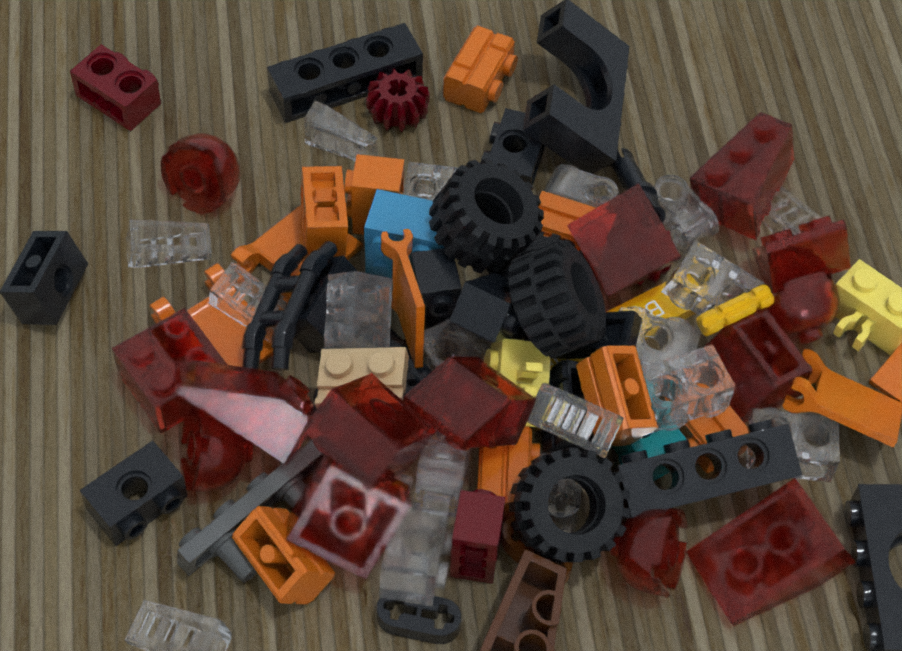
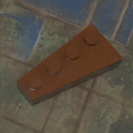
[479,549,567,651]

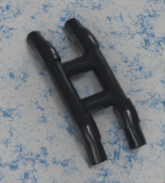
[242,241,337,372]

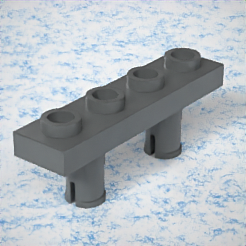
[177,440,329,583]

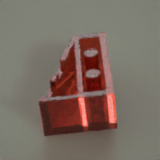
[690,112,794,240]

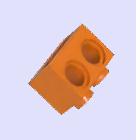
[300,166,348,258]

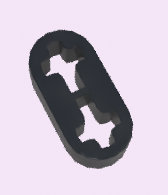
[377,589,461,644]

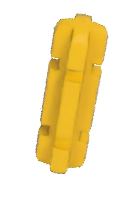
[696,284,774,336]

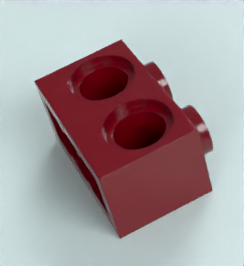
[70,44,161,131]
[449,489,506,584]

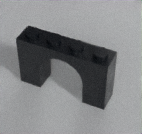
[523,0,630,176]
[844,484,902,651]

